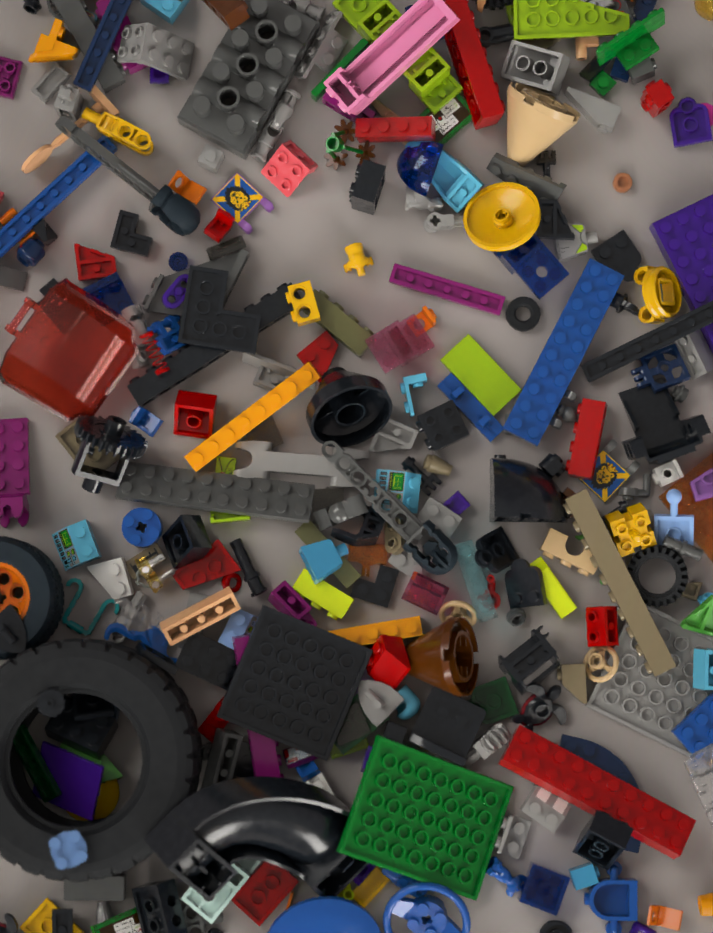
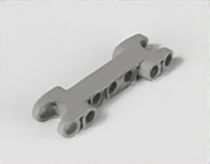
[233,440,369,488]

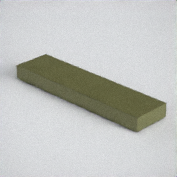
[295,521,361,589]

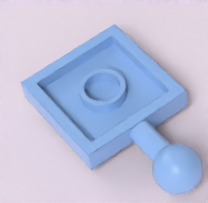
[654,489,694,551]

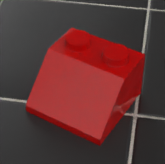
[173,390,217,439]
[366,634,411,690]

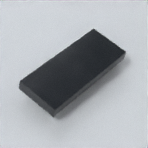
[579,56,613,82]

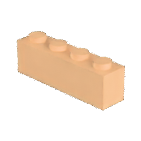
[159,586,241,646]

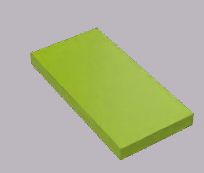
[440,334,521,416]

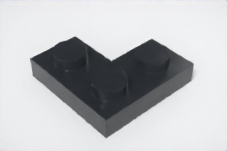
[110,210,153,257]
[350,565,399,608]

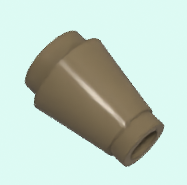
[422,454,453,476]

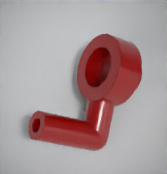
[481,574,501,611]

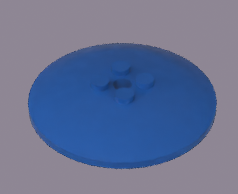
[267,896,381,933]

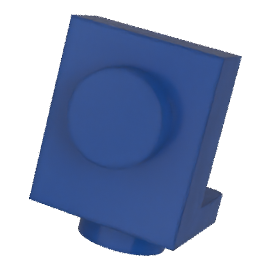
[128,406,164,437]

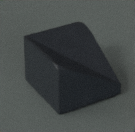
[33,219,58,246]

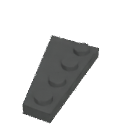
[486,153,567,200]

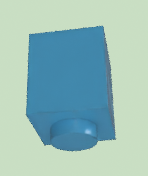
[568,862,600,891]

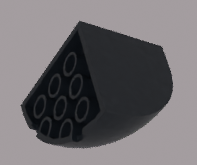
[489,455,568,523]

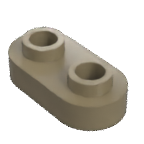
[384,517,406,555]

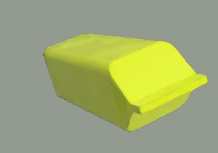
[530,556,577,619]

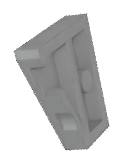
[368,419,419,452]

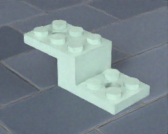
[181,859,261,924]

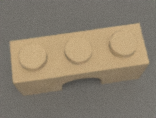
[539,528,598,577]

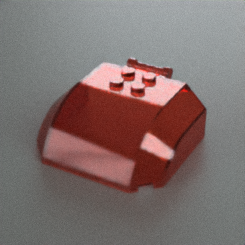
[0,278,139,422]

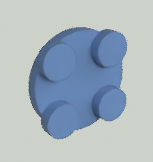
[49,830,88,870]

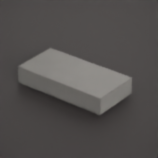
[31,62,71,104]

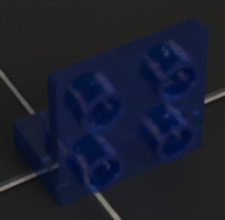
[82,272,134,326]

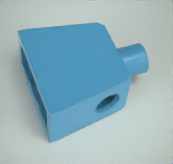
[299,539,349,585]

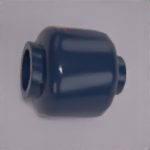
[16,238,45,267]

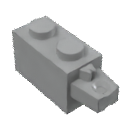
[54,84,84,121]

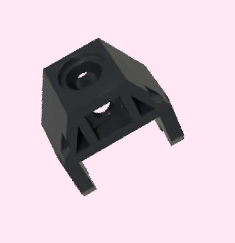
[330,505,385,546]

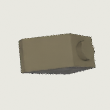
[556,663,587,703]

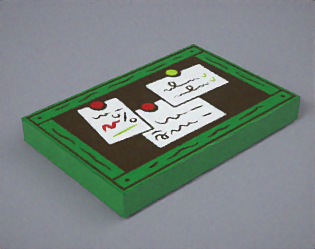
[419,94,472,147]
[90,907,142,933]

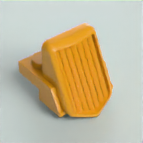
[28,18,79,63]

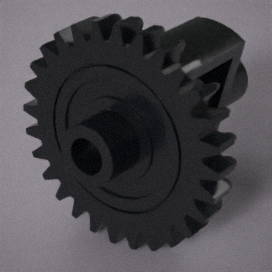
[71,415,148,494]

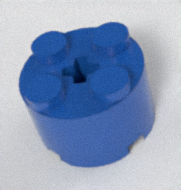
[122,508,163,548]

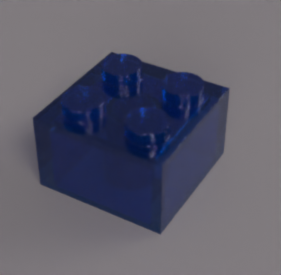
[517,861,570,916]

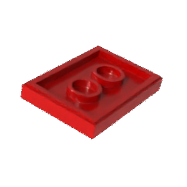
[231,862,299,927]

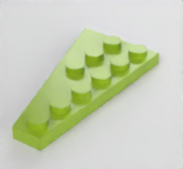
[513,0,630,40]

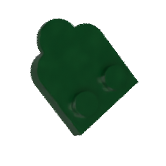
[468,676,519,724]

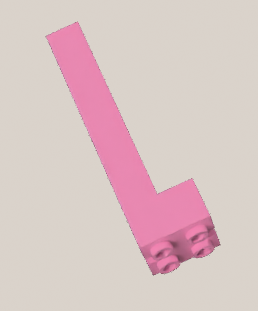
[323,0,460,116]

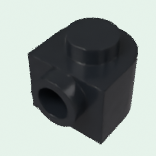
[538,453,566,478]

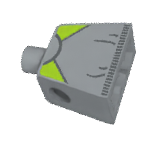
[553,224,598,264]

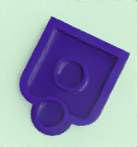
[670,97,713,148]

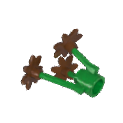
[324,119,376,171]

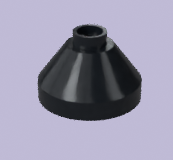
[306,367,392,447]

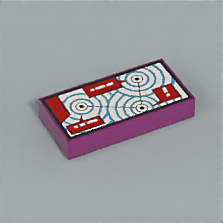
[282,747,318,769]

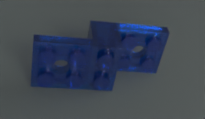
[492,233,569,300]

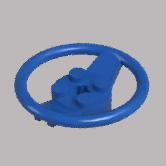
[383,882,471,933]

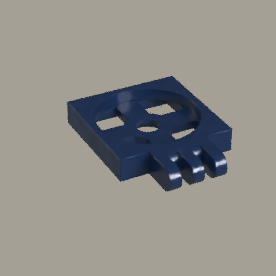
[630,343,691,393]

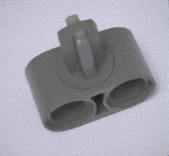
[183,905,224,933]

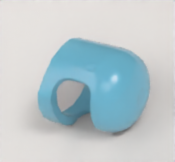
[396,685,421,720]

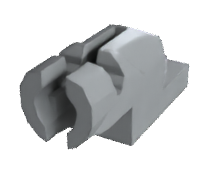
[119,304,153,369]

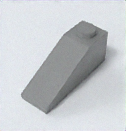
[565,87,622,133]

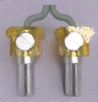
[135,553,175,593]

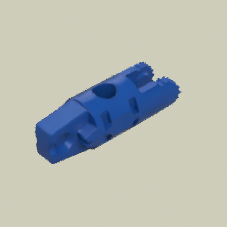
[381,868,428,898]

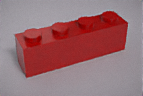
[355,116,436,143]
[566,398,608,481]

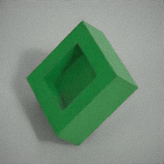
[589,70,617,98]

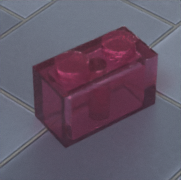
[401,571,449,615]

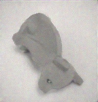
[405,186,443,213]

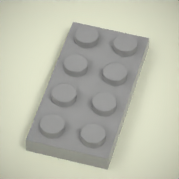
[387,496,463,583]

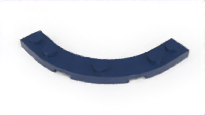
[559,734,641,853]

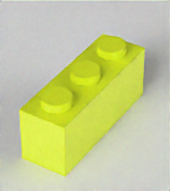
[292,569,354,621]

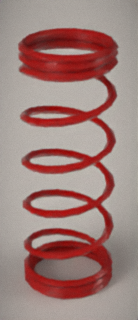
[139,330,170,375]

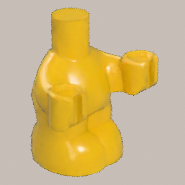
[343,243,374,277]

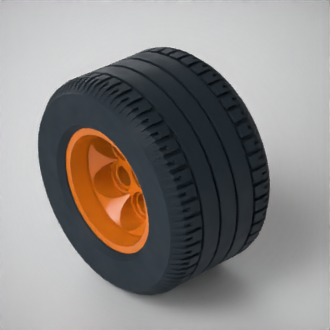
[0,536,65,660]

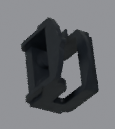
[498,625,560,695]

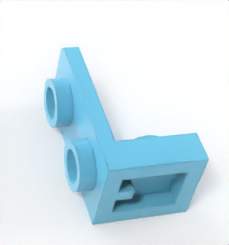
[400,373,427,417]

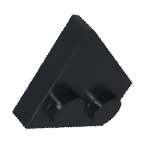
[536,199,575,240]

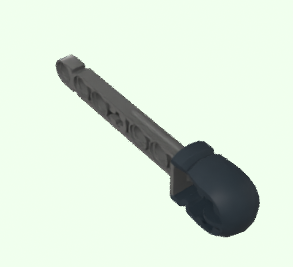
[55,116,201,236]
[321,440,458,575]

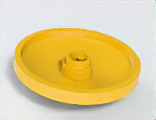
[463,182,541,252]

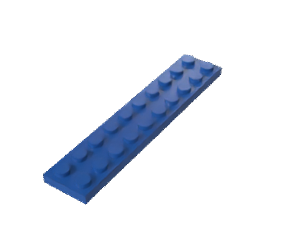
[502,258,624,447]

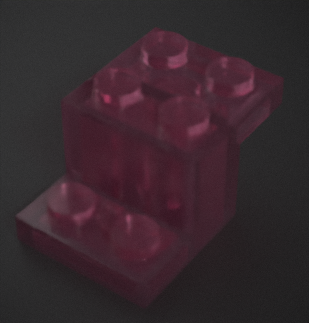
[365,314,435,374]

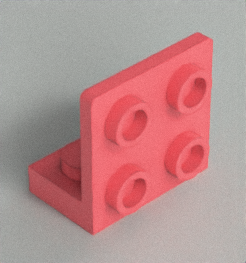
[261,140,318,197]

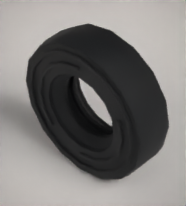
[506,296,541,331]

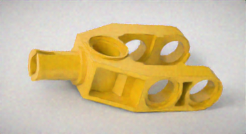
[81,107,154,156]

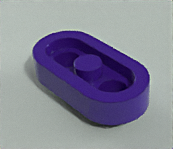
[162,274,188,309]

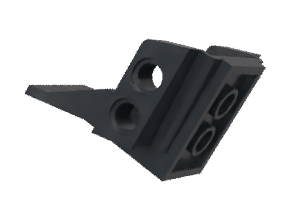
[618,377,711,465]

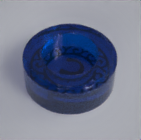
[169,252,188,272]

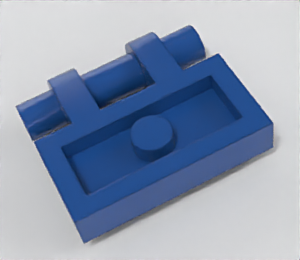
[147,315,189,356]

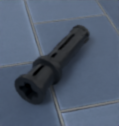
[229,538,267,597]

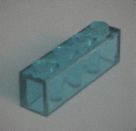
[455,539,498,623]

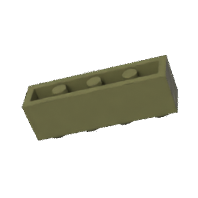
[302,289,375,358]

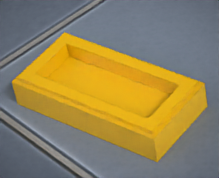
[353,866,390,908]

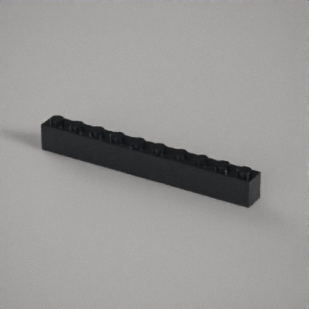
[127,283,302,407]

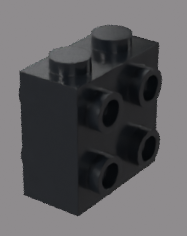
[415,399,470,453]

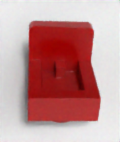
[203,208,235,243]

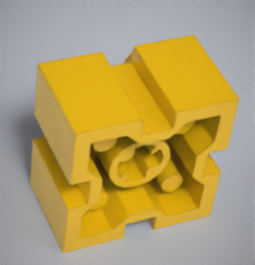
[604,502,657,557]

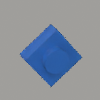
[295,760,321,782]

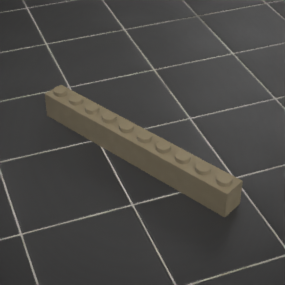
[563,489,676,677]

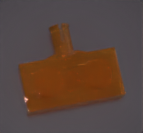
[347,544,387,577]

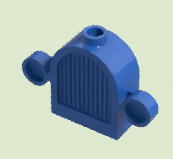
[584,861,637,933]

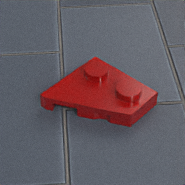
[74,243,118,281]
[296,331,339,383]

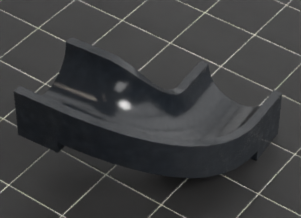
[144,776,369,901]

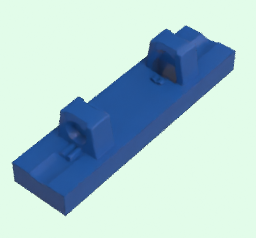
[437,373,503,442]

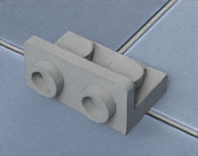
[494,814,531,860]

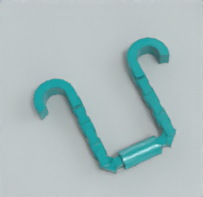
[62,578,120,636]

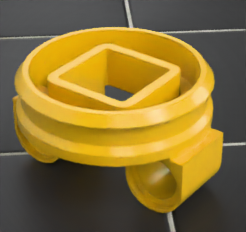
[634,266,682,324]

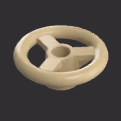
[439,600,478,627]
[583,646,619,683]

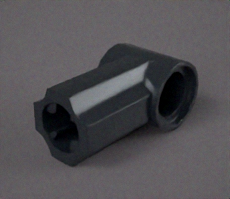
[479,23,514,48]

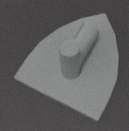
[358,680,405,727]

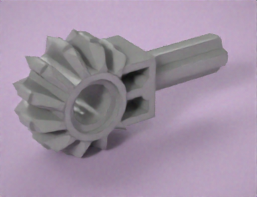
[455,722,511,769]

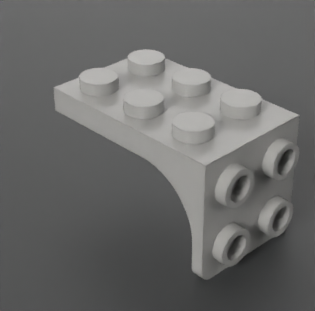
[117,22,195,81]

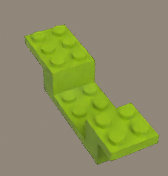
[332,0,463,115]

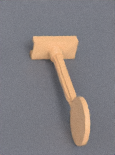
[21,85,120,174]

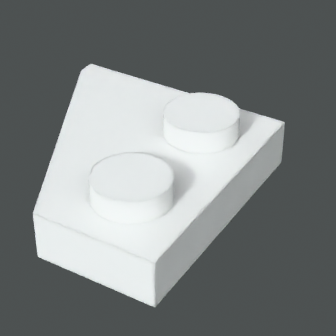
[87,556,134,600]

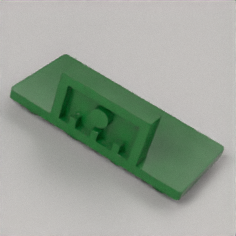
[596,8,665,71]

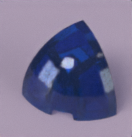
[397,142,444,197]

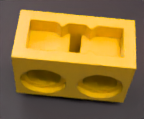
[285,280,321,327]

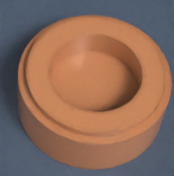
[613,173,633,193]

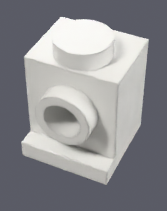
[651,459,684,488]

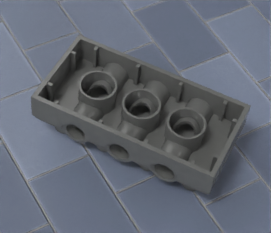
[177,0,320,160]

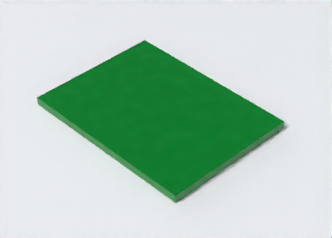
[337,735,514,901]

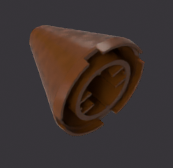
[405,617,479,697]

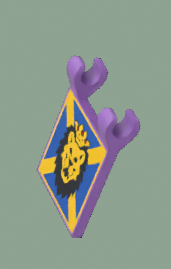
[211,172,274,234]

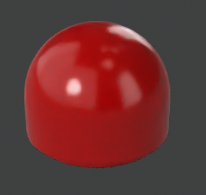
[221,573,242,593]

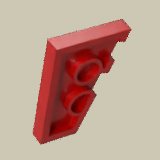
[172,539,242,590]

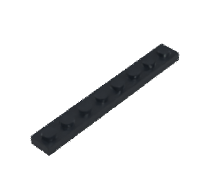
[581,301,713,383]

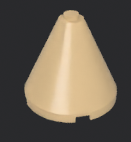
[507,82,581,167]

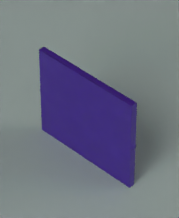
[32,741,105,821]

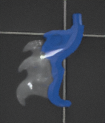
[104,598,177,663]

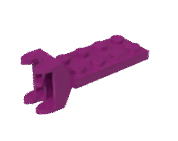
[0,418,30,528]

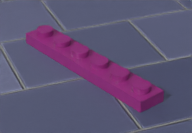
[389,263,505,316]

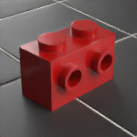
[640,79,675,118]
[586,606,619,647]

